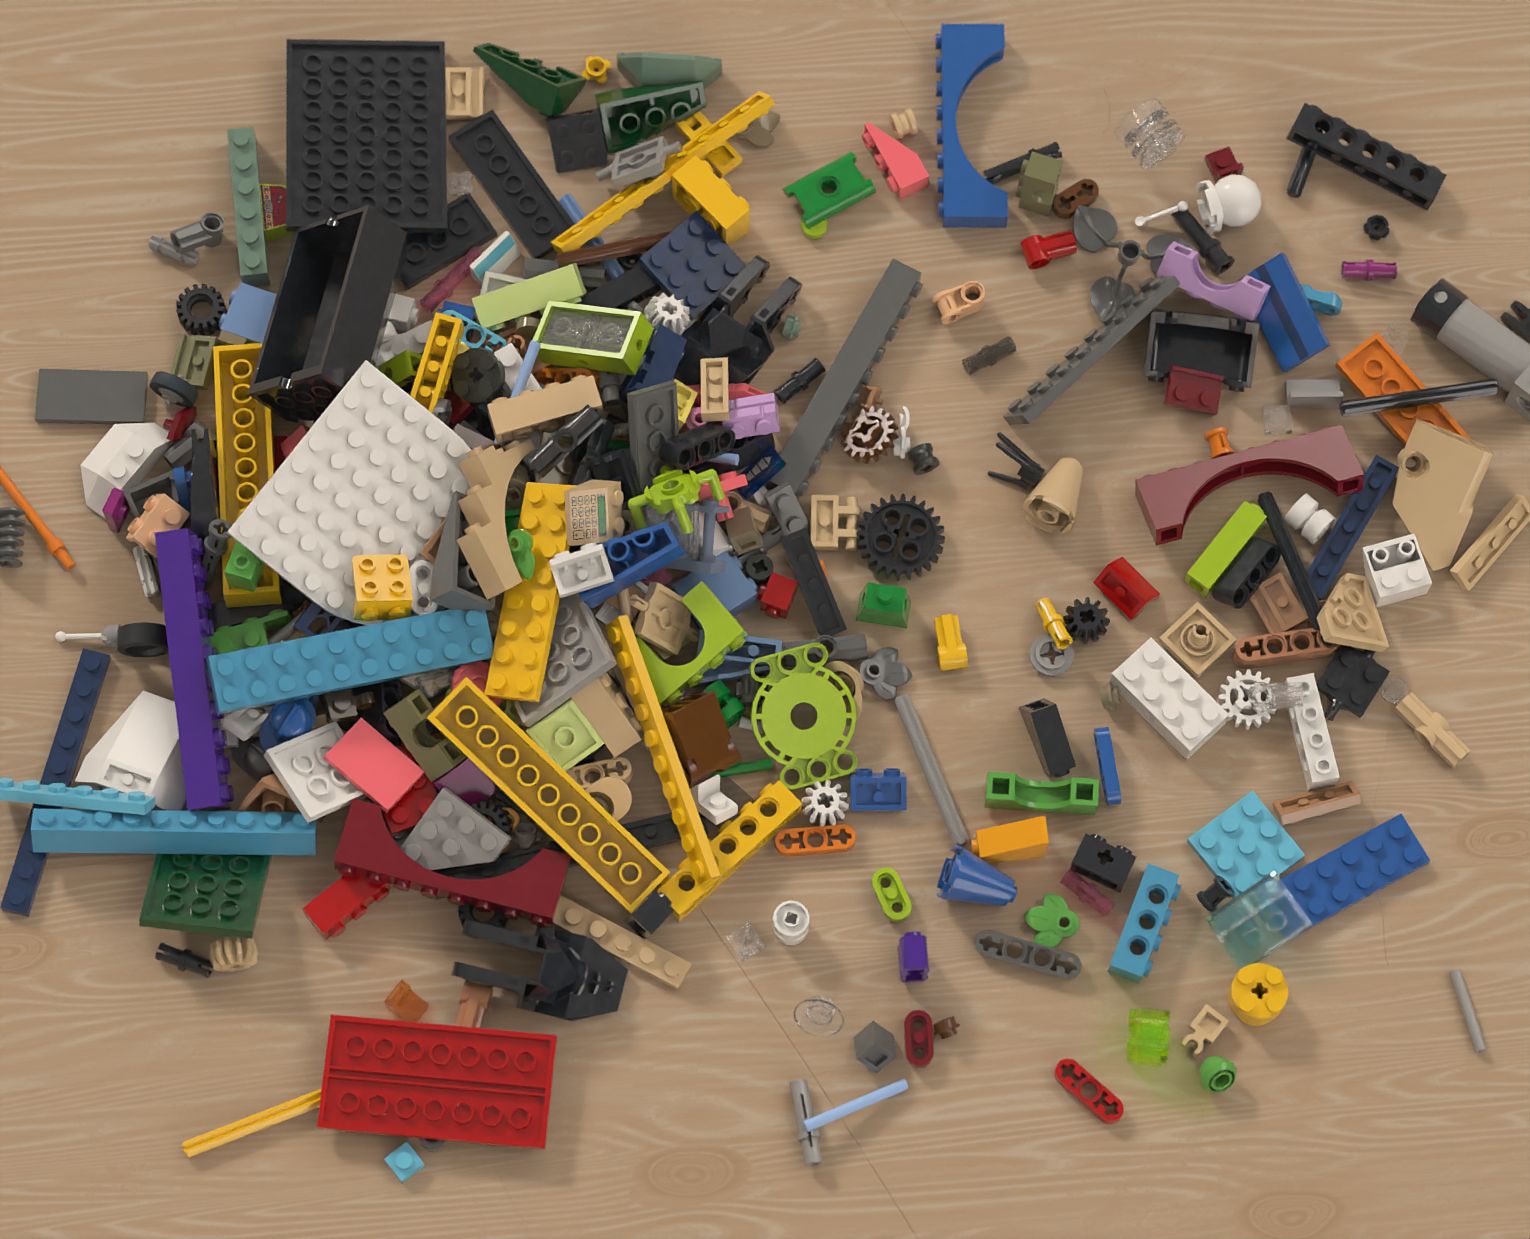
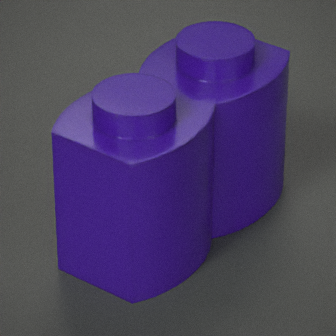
[898,931,930,983]

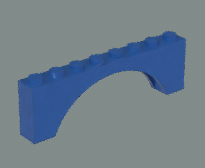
[935,24,1008,228]

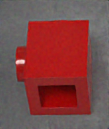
[757,572,798,619]

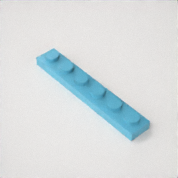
[0,777,155,815]

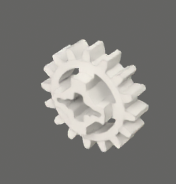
[1217,669,1279,730]

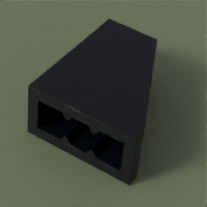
[1019,698,1076,778]

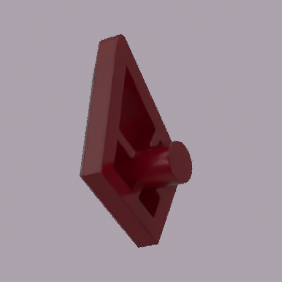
[163,406,197,442]

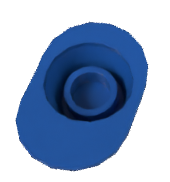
[260,697,316,751]

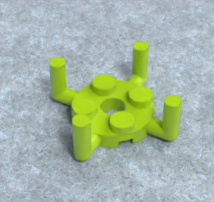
[628,465,725,534]

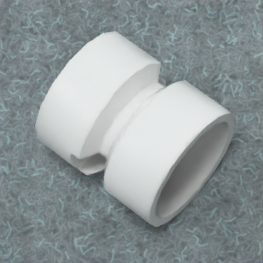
[1284,493,1336,545]
[773,901,810,945]

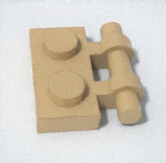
[811,495,860,552]

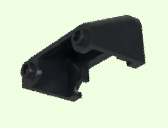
[1143,308,1260,392]

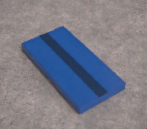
[1238,253,1331,373]

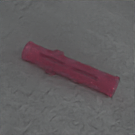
[419,246,483,313]

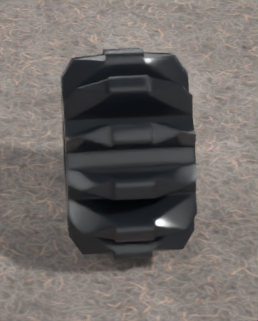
[1063,597,1110,645]

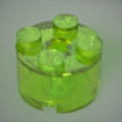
[1126,1007,1171,1067]

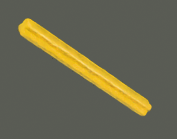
[182,1088,322,1157]

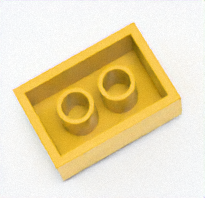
[672,155,750,247]

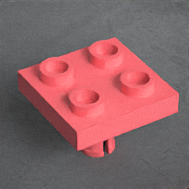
[698,471,748,522]

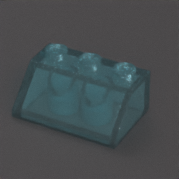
[1205,870,1312,969]

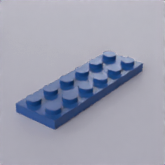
[1257,814,1431,941]

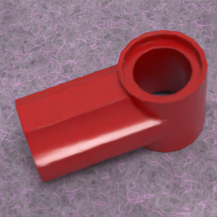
[1020,230,1077,269]

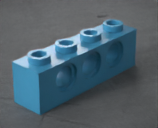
[1108,863,1182,983]

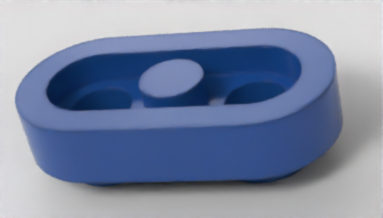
[173,467,191,517]

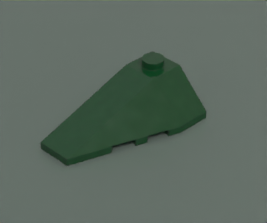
[473,43,587,117]
[594,80,707,153]

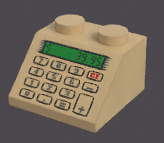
[565,479,625,546]

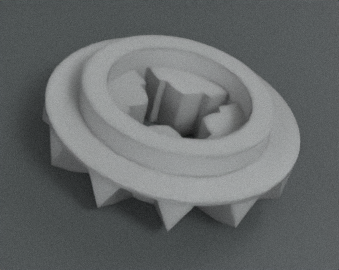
[1029,633,1074,677]

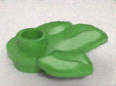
[507,529,535,580]
[1024,894,1080,947]

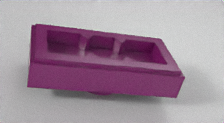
[102,488,130,533]

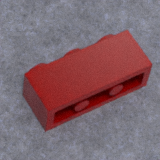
[302,875,392,940]

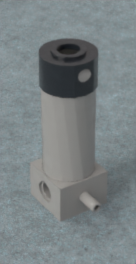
[1410,278,1530,422]

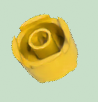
[1228,963,1288,1026]

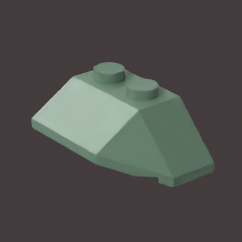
[617,52,722,89]

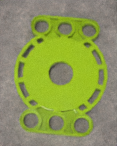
[749,643,858,789]

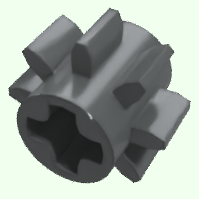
[735,675,768,708]

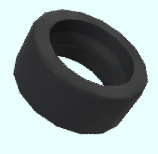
[117,622,169,657]

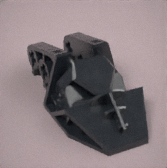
[673,255,803,407]
[451,920,628,1021]

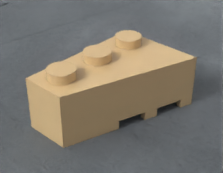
[571,671,644,757]

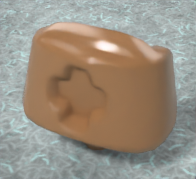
[858,385,884,412]

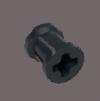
[1197,875,1234,912]

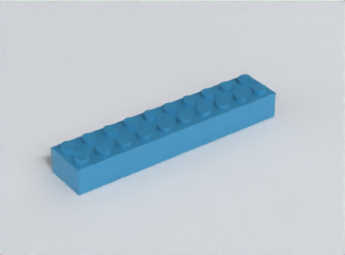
[207,609,494,715]

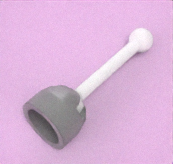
[55,624,121,647]

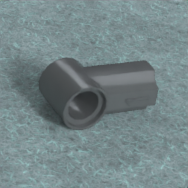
[170,212,225,254]
[163,421,217,469]

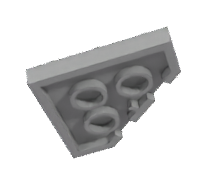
[400,787,512,870]

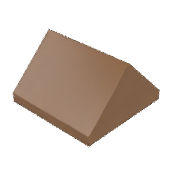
[235,773,300,812]

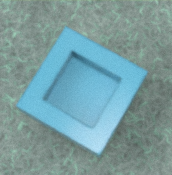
[384,1142,425,1183]

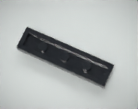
[780,527,847,636]

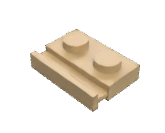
[445,67,484,120]

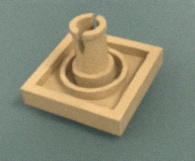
[1158,602,1237,679]

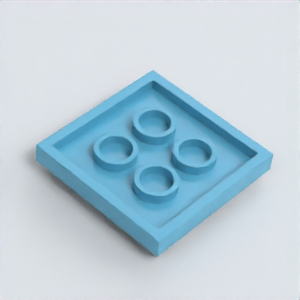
[1187,791,1305,906]

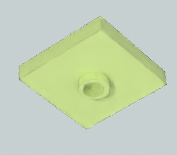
[526,698,604,772]

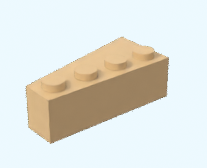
[487,375,603,444]

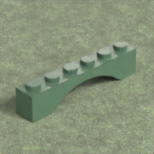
[227,127,271,287]

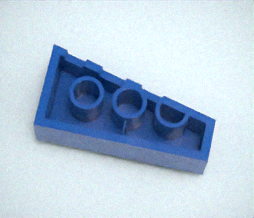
[570,522,687,609]

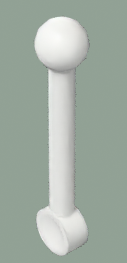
[1135,201,1188,228]

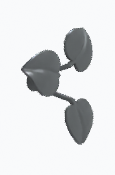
[1073,205,1196,321]

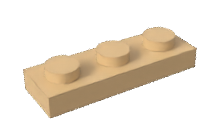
[701,357,729,422]

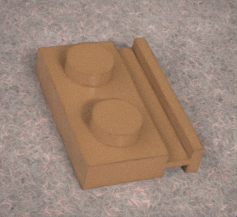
[1250,572,1308,634]

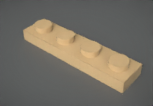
[1450,494,1530,591]

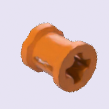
[1204,427,1234,459]

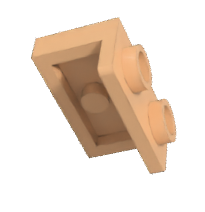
[126,494,190,558]

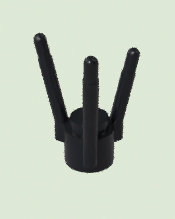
[988,432,1045,490]

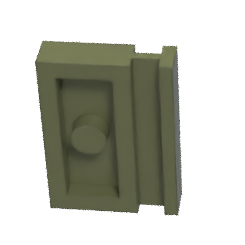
[170,334,219,390]

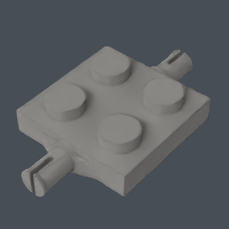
[596,136,682,189]

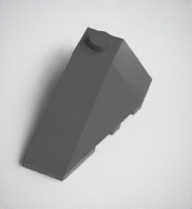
[430,491,495,610]

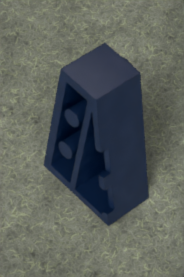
[619,323,687,404]

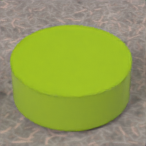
[801,219,828,239]

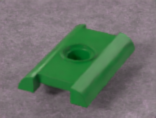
[782,152,876,229]

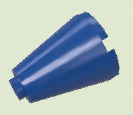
[936,844,1018,906]

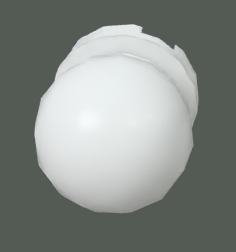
[1196,175,1262,234]

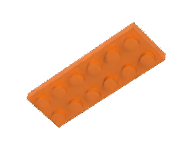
[1335,332,1471,461]

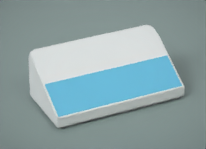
[470,231,521,286]

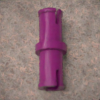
[1341,259,1397,281]

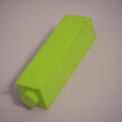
[1184,501,1267,598]

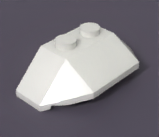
[80,423,174,520]

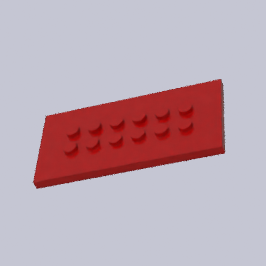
[317,1014,557,1150]

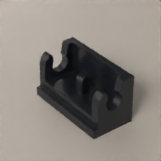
[589,448,643,509]

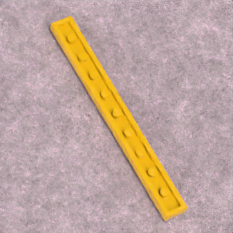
[551,91,775,253]
[606,615,720,886]

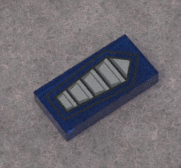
[736,445,787,500]

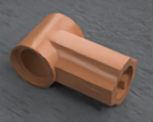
[455,980,493,1028]

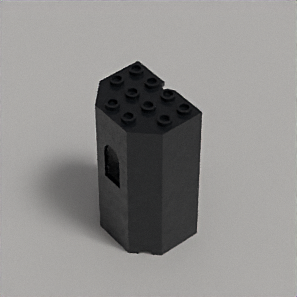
[248,205,407,425]

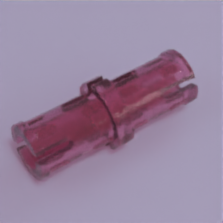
[1060,869,1115,917]

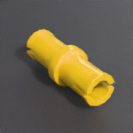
[1034,597,1073,649]

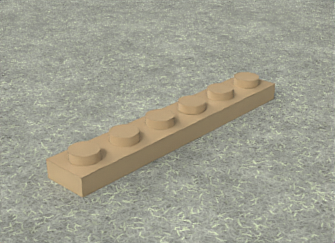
[553,896,692,990]

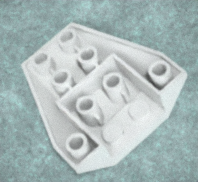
[75,691,186,811]

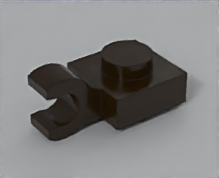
[322,689,375,723]

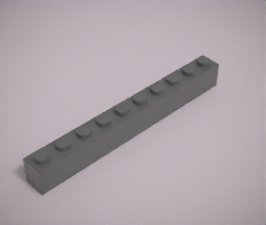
[766,259,923,498]

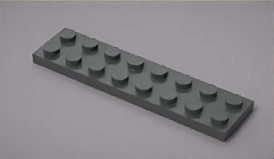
[1003,275,1181,425]

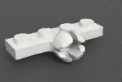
[375,320,433,369]

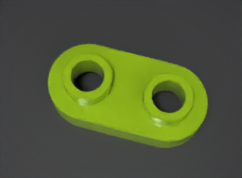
[872,867,912,922]

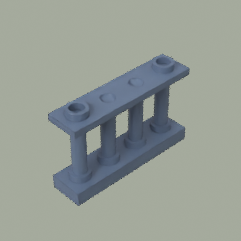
[645,499,730,574]

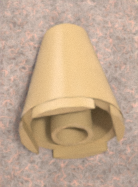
[1022,457,1083,534]

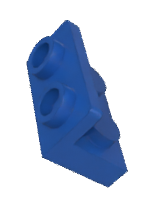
[850,768,907,811]

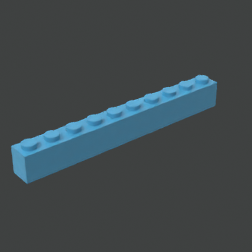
[31,809,317,856]

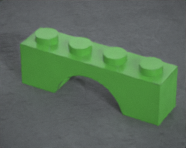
[984,772,1099,815]

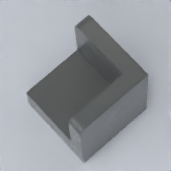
[854,1021,896,1073]

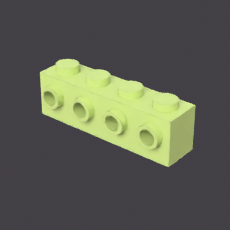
[471,263,586,332]

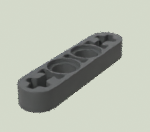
[975,930,1082,979]

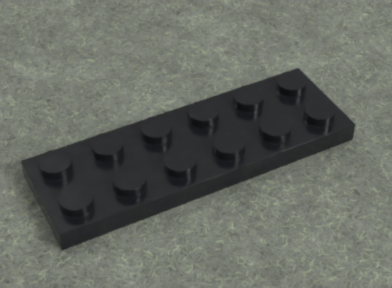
[448,109,575,259]

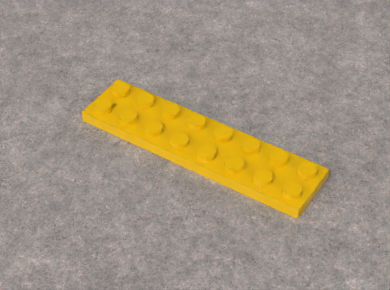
[485,482,575,702]

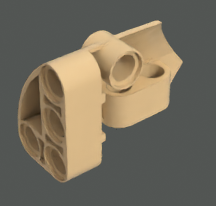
[1392,419,1494,571]

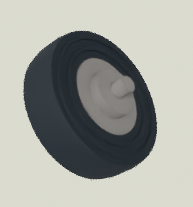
[150,371,199,407]

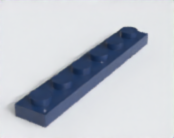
[1307,455,1399,601]

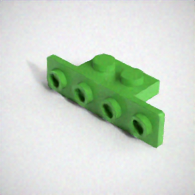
[210,609,294,655]

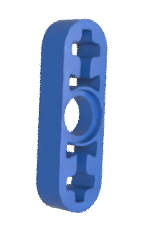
[1094,727,1121,806]

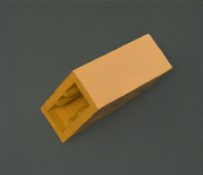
[971,816,1049,864]

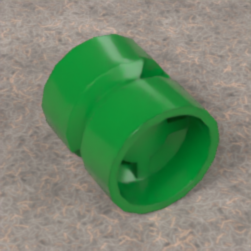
[703,680,747,729]

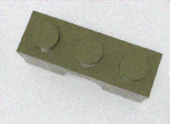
[1016,151,1063,217]
[383,689,466,782]

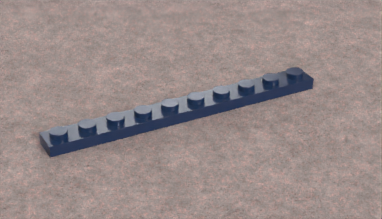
[0,648,111,917]

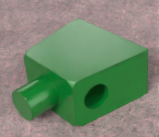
[856,583,911,628]

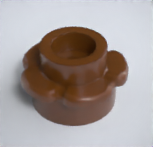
[933,1016,960,1039]

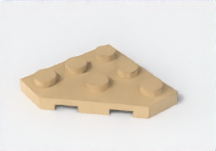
[1317,573,1389,652]

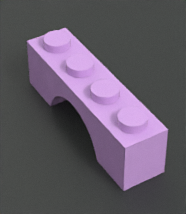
[1156,242,1271,321]

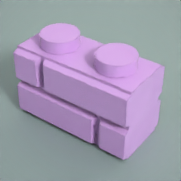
[722,393,780,439]

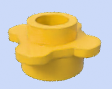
[582,56,611,84]

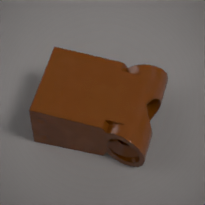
[662,692,741,789]

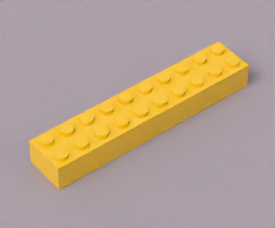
[213,343,282,608]
[427,677,670,913]

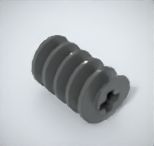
[0,507,26,568]

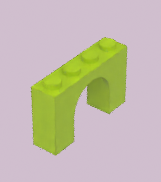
[636,581,748,707]

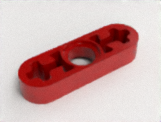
[1054,1058,1124,1124]

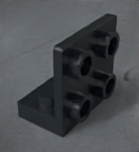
[545,109,608,173]

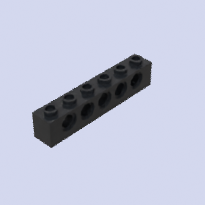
[1286,103,1447,211]

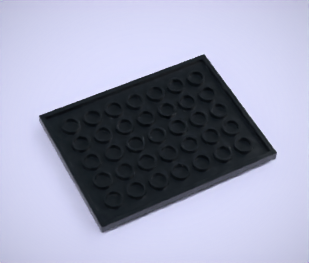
[286,39,448,233]

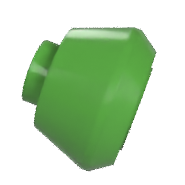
[1200,1056,1237,1093]

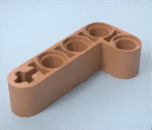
[1233,600,1340,669]

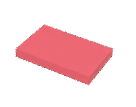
[323,718,424,813]

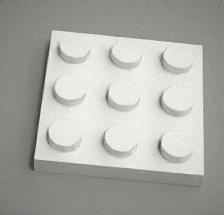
[264,722,367,823]

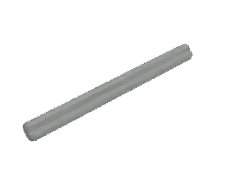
[895,694,969,846]

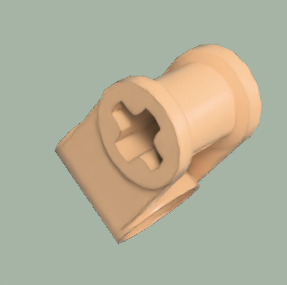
[932,281,985,324]

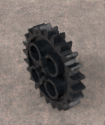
[857,494,945,581]

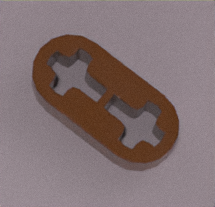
[1053,179,1099,219]

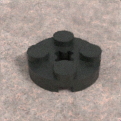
[452,348,505,403]

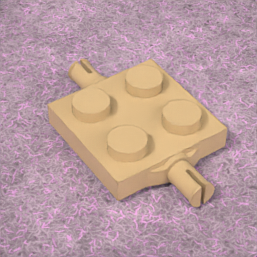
[629,582,700,655]

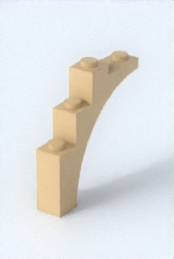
[457,439,535,600]

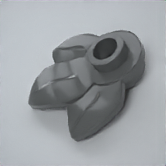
[858,647,912,700]

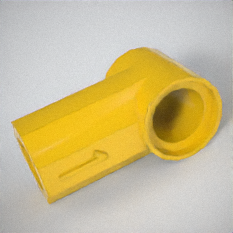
[934,614,968,671]

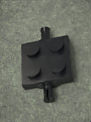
[1316,645,1390,721]

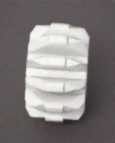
[644,293,690,335]
[802,780,849,827]

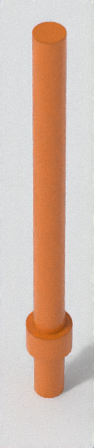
[0,466,76,571]

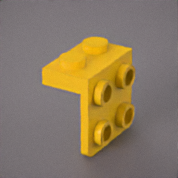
[352,554,413,621]

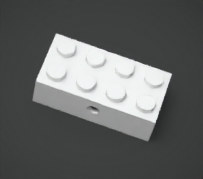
[1109,638,1229,760]

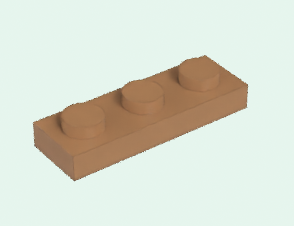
[1273,780,1362,825]

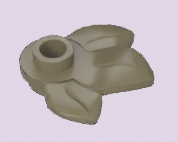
[733,111,780,146]

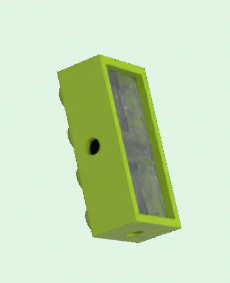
[532,301,654,375]

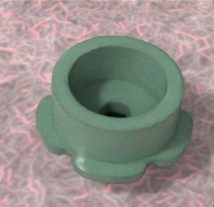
[782,315,802,340]

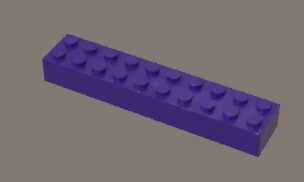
[155,528,234,811]

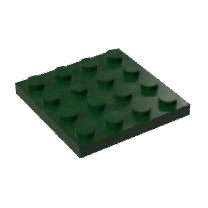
[139,854,272,939]

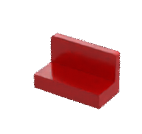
[1093,557,1160,620]

